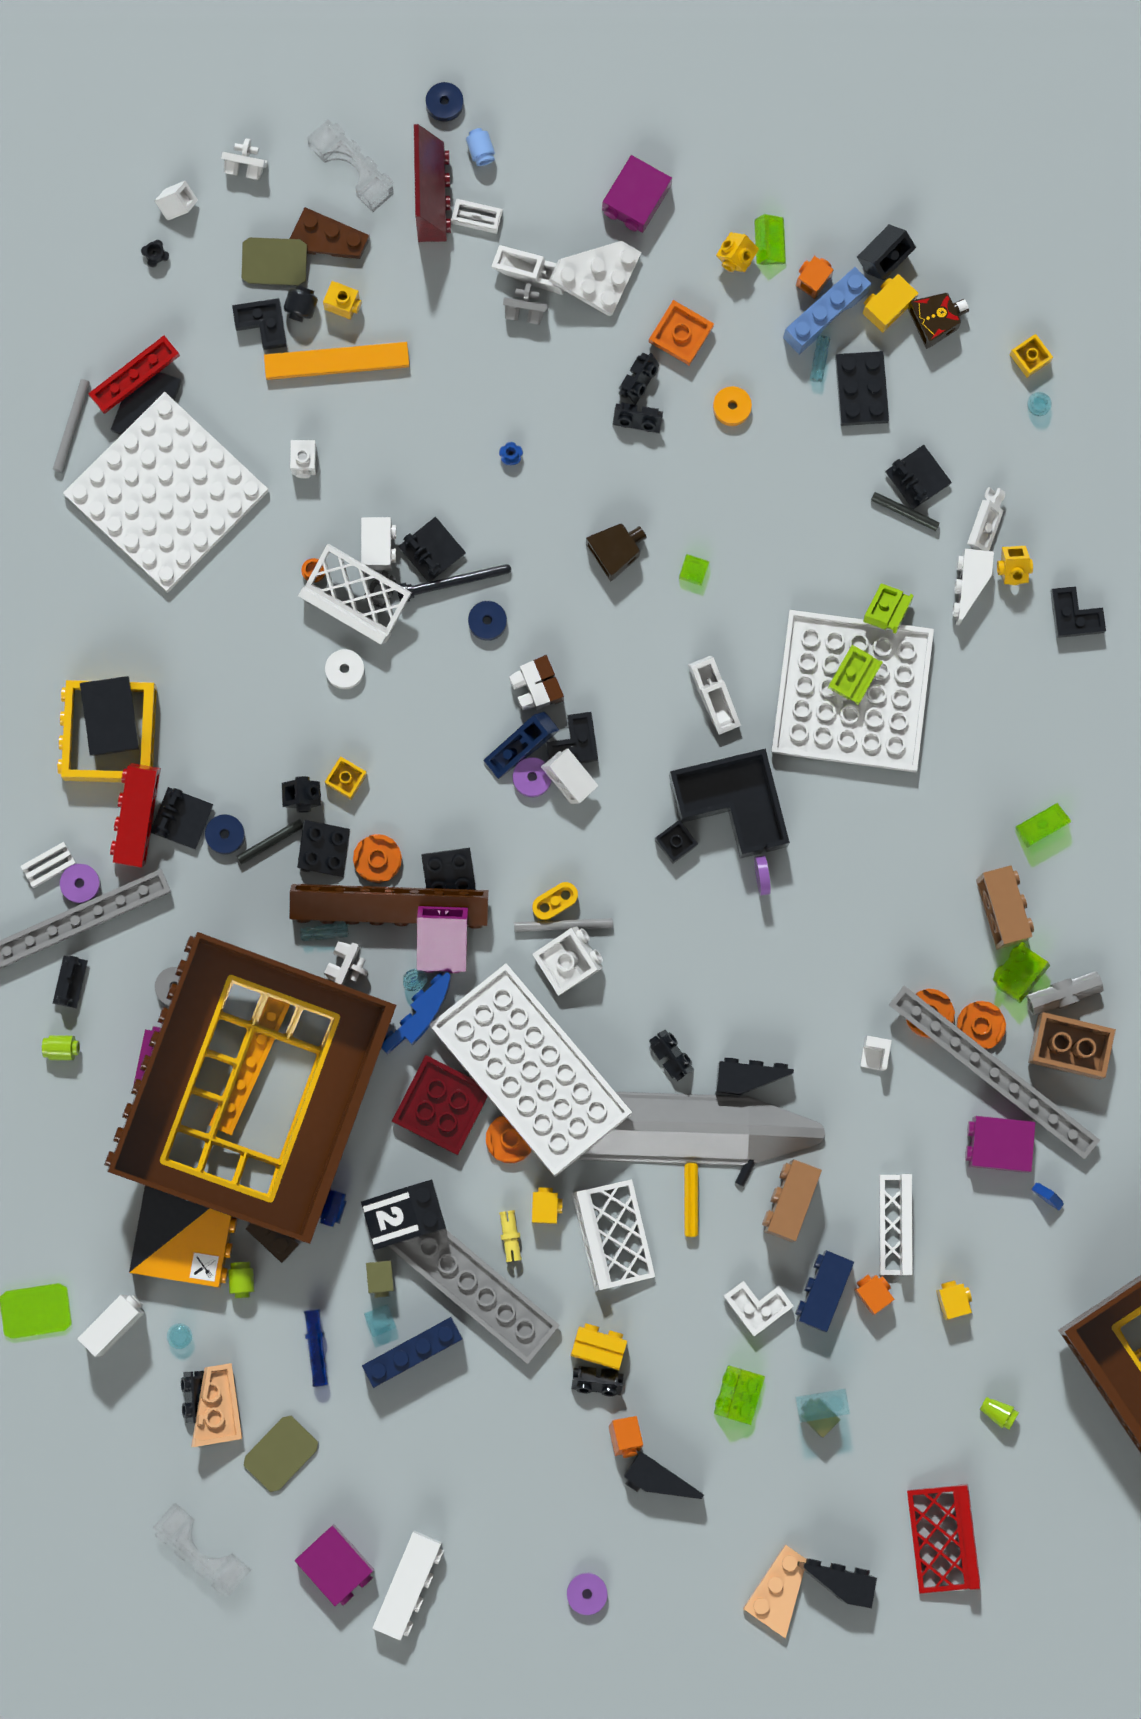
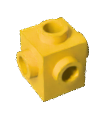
[716,232,759,272]
[997,546,1033,585]

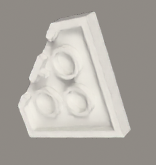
[549,241,642,316]

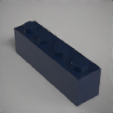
[362,1317,463,1388]

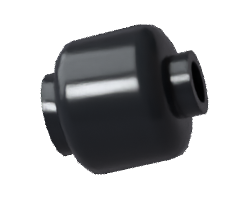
[284,285,318,322]

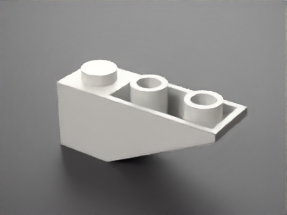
[952,549,994,625]

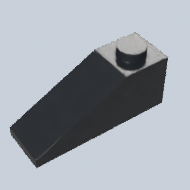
[624,1451,704,1499]

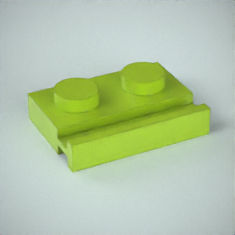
[863,583,914,634]
[828,645,883,705]

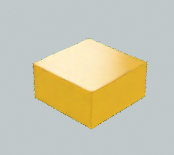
[1009,334,1053,378]
[325,756,367,800]

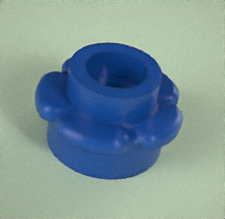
[499,442,523,465]

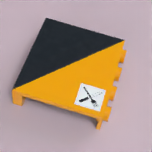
[129,1185,237,1288]

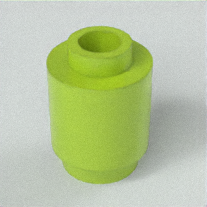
[42,1035,80,1060]
[228,1262,255,1299]

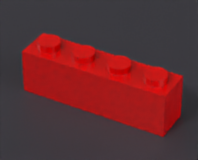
[110,763,161,868]

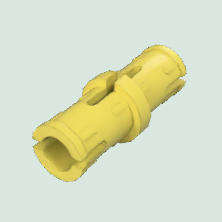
[499,1210,522,1262]

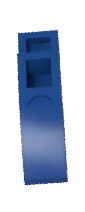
[381,972,451,1055]

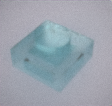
[364,1304,397,1337]

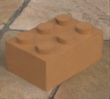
[976,865,1034,950]
[1028,1012,1116,1080]
[762,1159,822,1242]

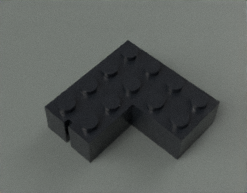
[669,748,790,859]

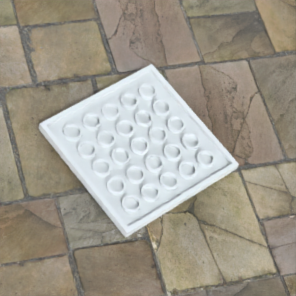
[63,392,269,593]
[771,610,934,773]

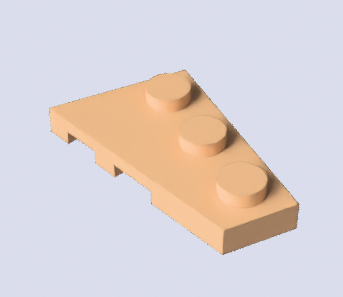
[191,1363,242,1447]
[743,1544,806,1639]

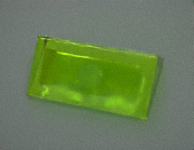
[754,214,786,265]
[1015,803,1072,848]

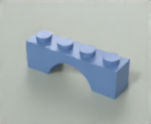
[783,267,871,355]

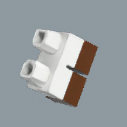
[509,654,564,711]

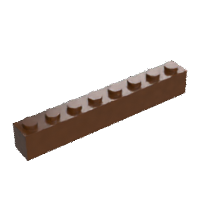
[289,884,489,929]

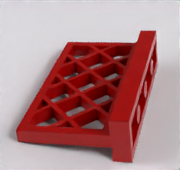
[907,1484,981,1594]

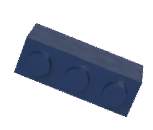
[795,1250,854,1332]

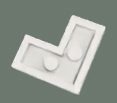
[723,1281,794,1337]

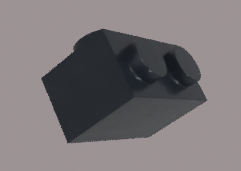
[857,224,916,280]

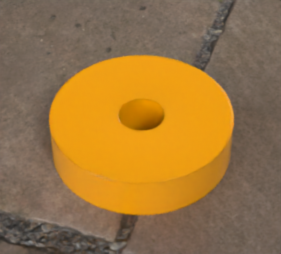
[713,386,752,426]

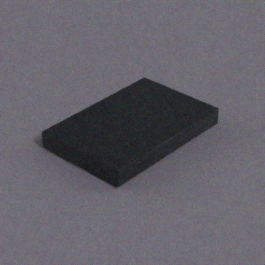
[111,372,182,435]
[80,676,139,756]

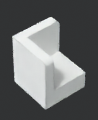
[155,181,198,220]
[860,1036,892,1071]

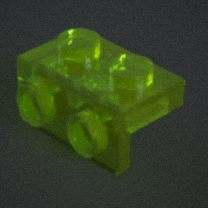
[993,942,1050,1003]
[714,1365,765,1425]

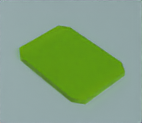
[0,1283,72,1339]

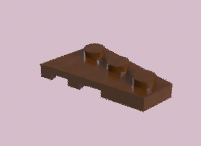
[289,207,370,259]

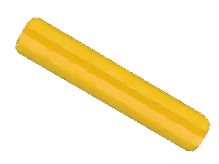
[684,1163,698,1237]

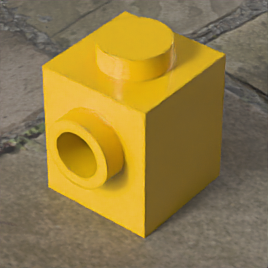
[323,281,362,320]
[532,1187,563,1224]
[936,1280,972,1320]

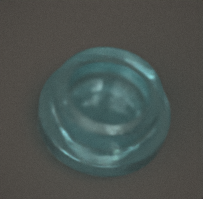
[1027,392,1052,416]
[403,969,427,991]
[167,1323,192,1349]

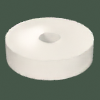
[325,649,364,689]

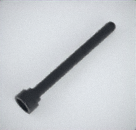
[397,564,511,602]

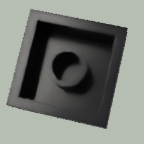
[655,819,698,864]

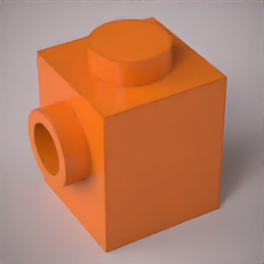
[796,256,834,299]
[854,1274,895,1315]
[608,1416,643,1458]

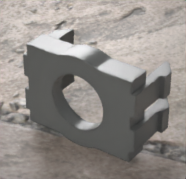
[364,570,398,608]

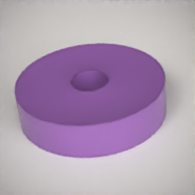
[513,757,552,797]
[754,855,771,896]
[60,864,100,904]
[567,1573,607,1615]

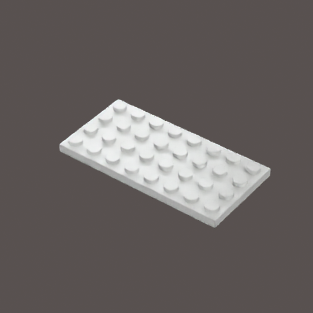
[429,964,632,1177]

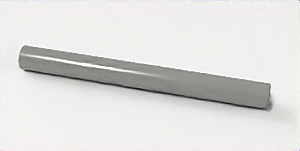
[53,379,90,472]
[514,918,613,932]

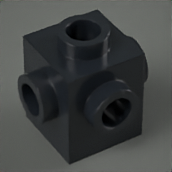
[282,776,321,813]

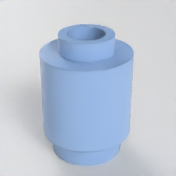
[466,128,495,166]

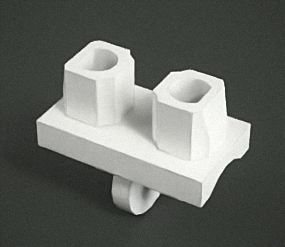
[221,138,268,180]
[324,941,368,985]

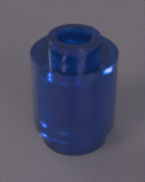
[319,1189,347,1227]

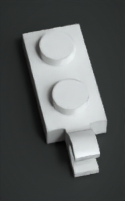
[967,487,1005,551]

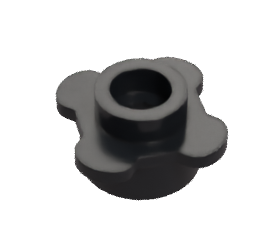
[141,240,169,267]

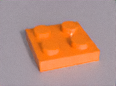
[649,300,714,366]

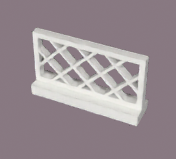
[298,544,412,645]
[572,1179,655,1291]

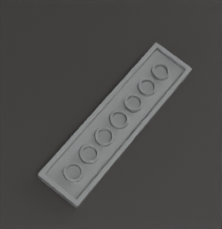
[388,1229,560,1364]

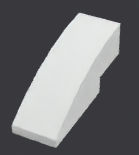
[491,245,564,295]
[688,656,741,735]

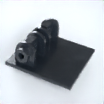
[885,445,952,510]
[398,516,466,582]
[151,787,214,850]
[297,820,350,877]
[421,847,476,890]

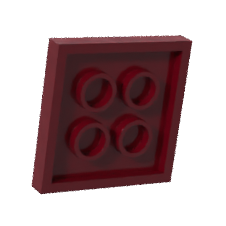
[392,1055,488,1155]

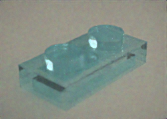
[795,1388,850,1423]

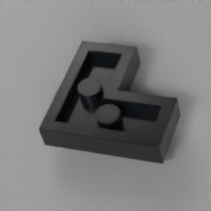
[232,298,287,350]
[1050,586,1106,638]
[546,712,598,763]

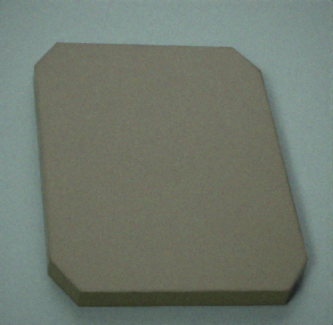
[241,237,307,286]
[243,1415,318,1492]

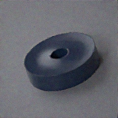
[426,82,464,122]
[468,601,507,641]
[205,814,245,855]

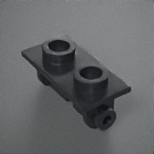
[618,353,659,405]
[612,402,663,433]
[52,956,88,1009]
[649,1029,694,1081]
[571,1366,624,1397]
[181,1371,204,1423]

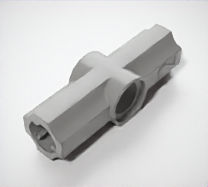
[1026,971,1104,1016]

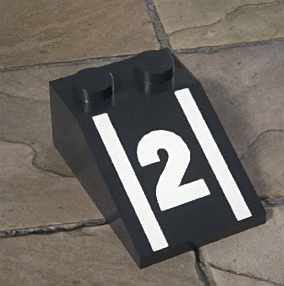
[361,1179,447,1250]

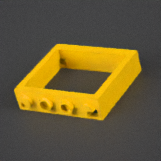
[57,680,157,782]

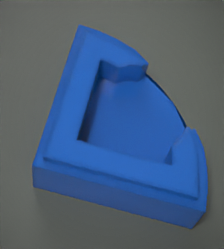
[1031,1183,1064,1210]

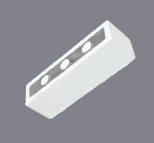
[372,1531,444,1641]

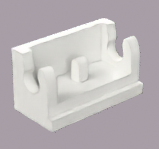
[541,749,598,804]

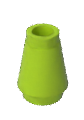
[980,1397,1019,1430]

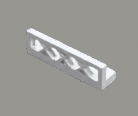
[879,1174,913,1275]

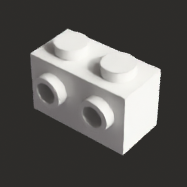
[361,517,397,571]

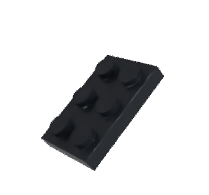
[835,351,889,426]

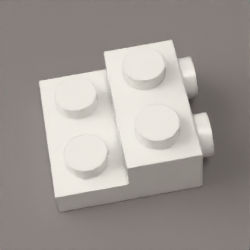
[533,926,603,996]

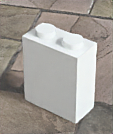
[78,1295,145,1357]

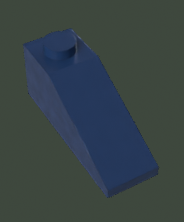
[483,711,559,779]

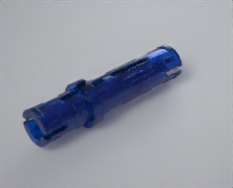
[304,1309,329,1387]

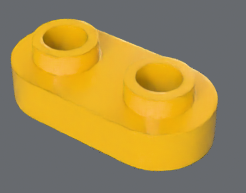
[532,882,578,920]

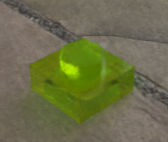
[679,554,709,586]

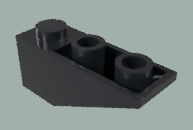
[715,1058,794,1095]
[797,1558,877,1609]

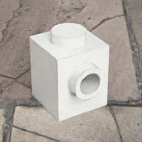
[290,440,317,478]

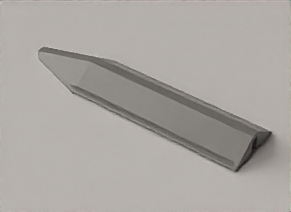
[577,1092,825,1166]

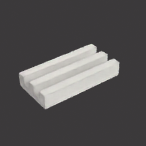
[451,199,503,234]
[21,842,76,888]

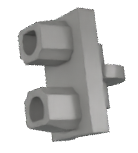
[503,283,548,325]

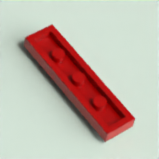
[88,335,180,414]

